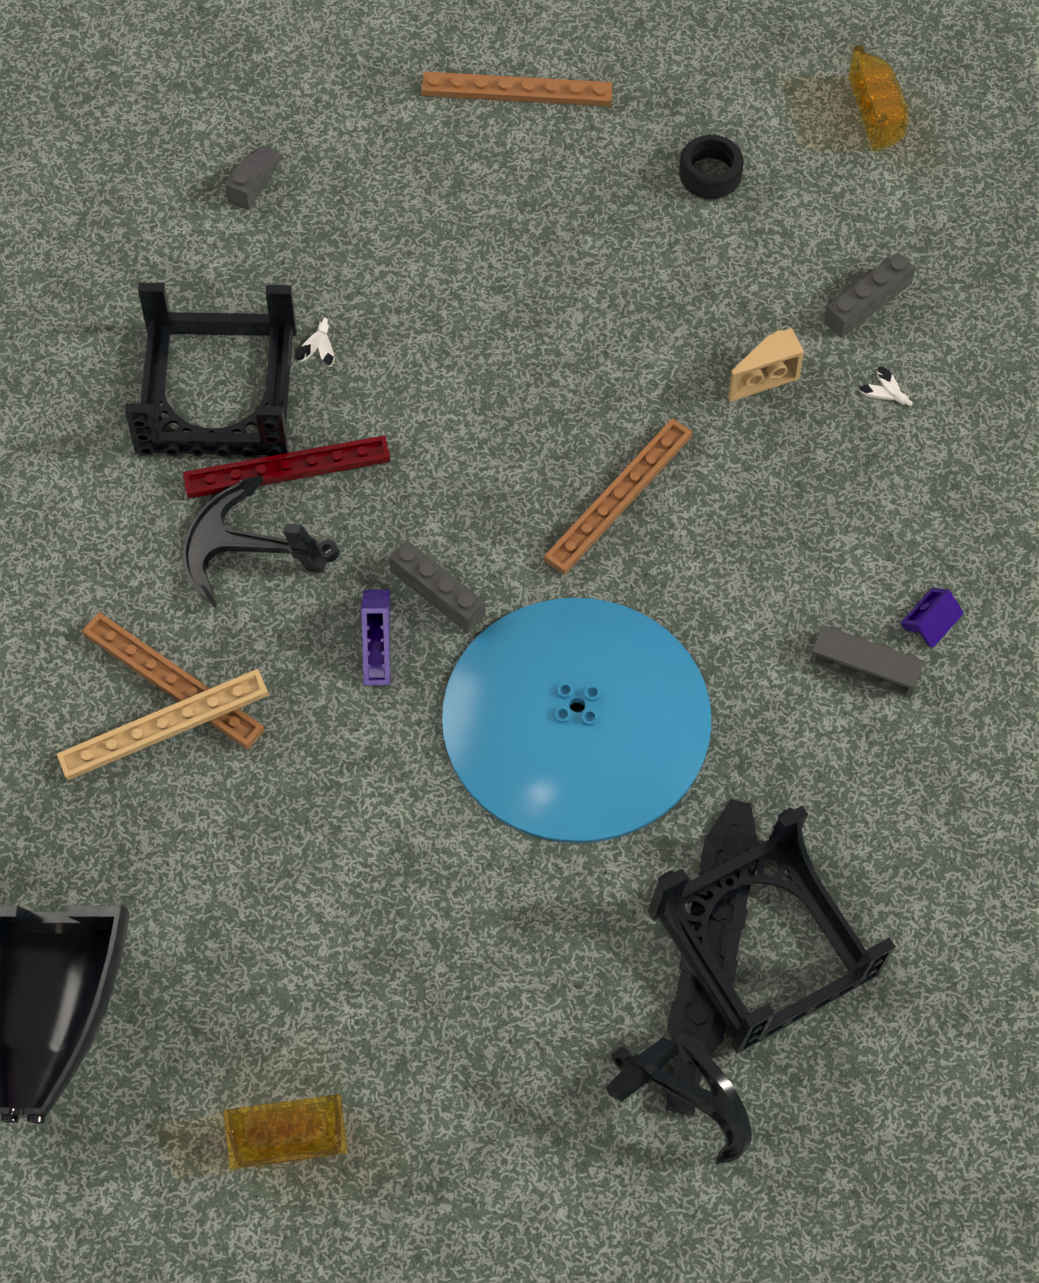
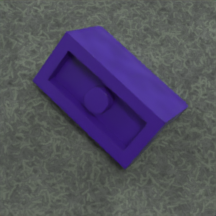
[900,588,963,647]

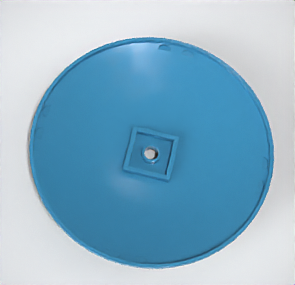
[442,598,711,843]

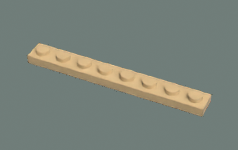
[57,669,269,780]

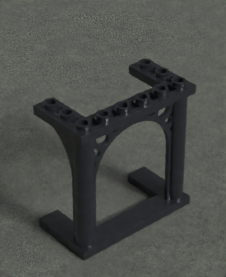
[125,283,297,457]
[648,806,896,1054]

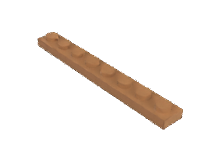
[422,72,613,106]
[544,418,692,575]
[82,612,265,750]

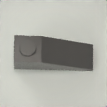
[225,147,283,210]

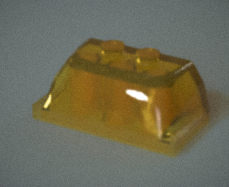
[848,45,908,151]
[223,1094,348,1170]

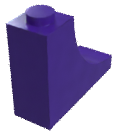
[361,590,391,685]

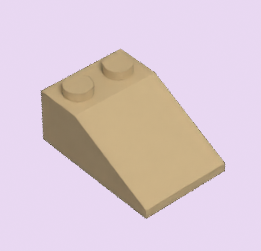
[728,328,804,402]

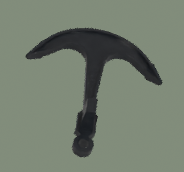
[183,475,340,608]
[606,1033,752,1165]

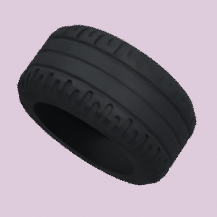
[679,134,744,199]

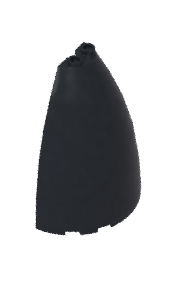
[0,905,130,1124]

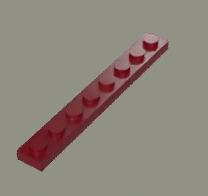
[183,435,390,499]

